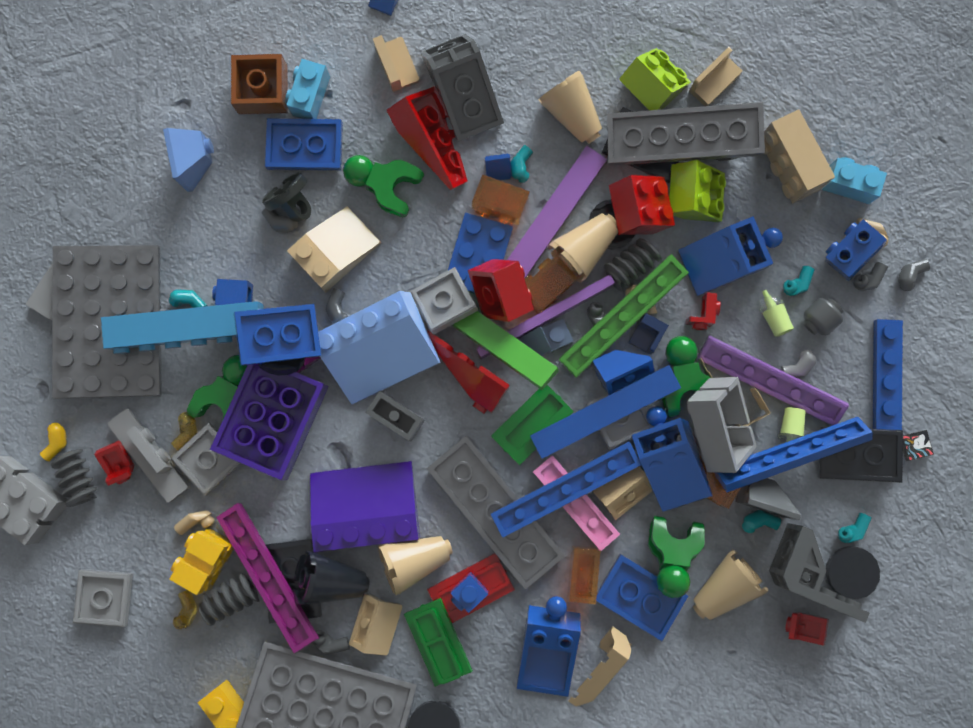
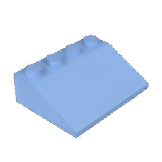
[318,291,441,404]

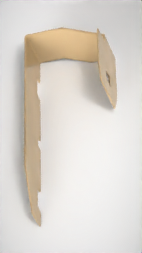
[699,358,771,426]
[568,626,632,707]

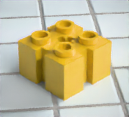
[169,529,234,595]

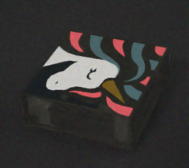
[903,430,934,461]

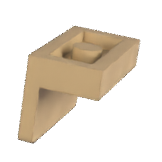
[373,35,420,92]
[689,47,743,106]
[592,467,653,520]
[349,594,402,656]

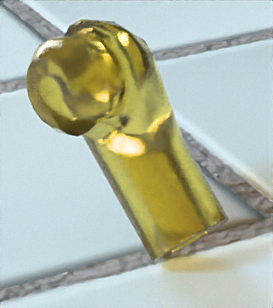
[171,412,197,451]
[173,590,198,630]

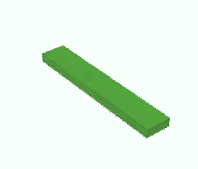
[559,254,689,378]
[451,311,559,390]

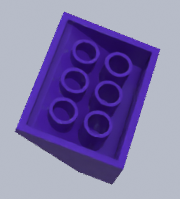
[210,364,329,480]
[310,461,420,552]

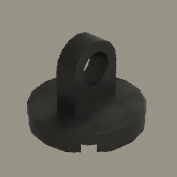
[262,172,311,222]

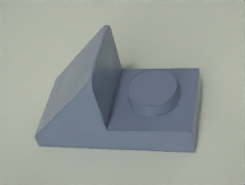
[518,319,574,356]

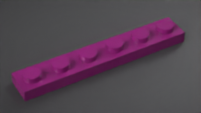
[216,503,319,654]

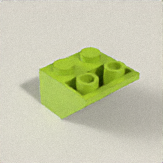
[619,48,691,111]
[669,160,726,222]

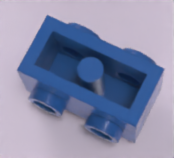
[825,219,887,281]

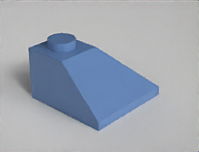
[163,128,214,192]

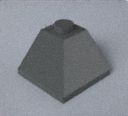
[735,478,801,520]

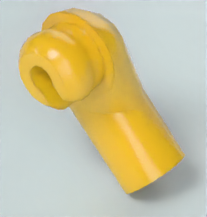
[40,422,67,462]

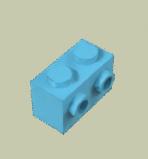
[285,59,330,119]
[821,157,887,204]

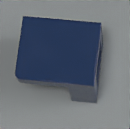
[629,313,669,355]

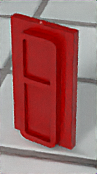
[427,553,515,623]

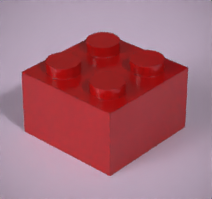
[608,175,675,235]
[468,259,534,322]

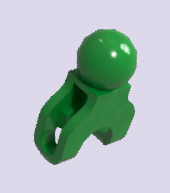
[343,155,425,218]
[662,336,710,418]
[187,355,247,421]
[648,516,705,598]

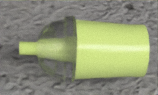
[760,290,794,337]
[778,407,806,444]

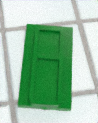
[491,385,574,465]
[404,598,473,687]

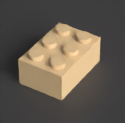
[764,109,835,204]

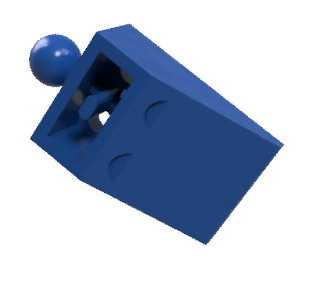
[678,216,783,296]
[632,406,713,512]
[517,596,581,697]

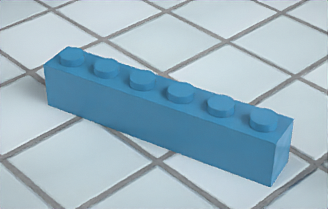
[101,301,264,354]

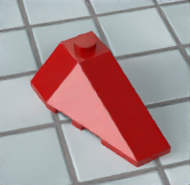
[386,86,468,190]
[427,330,510,414]

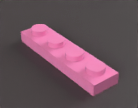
[533,455,620,551]

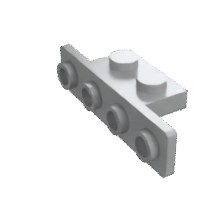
[107,409,189,502]

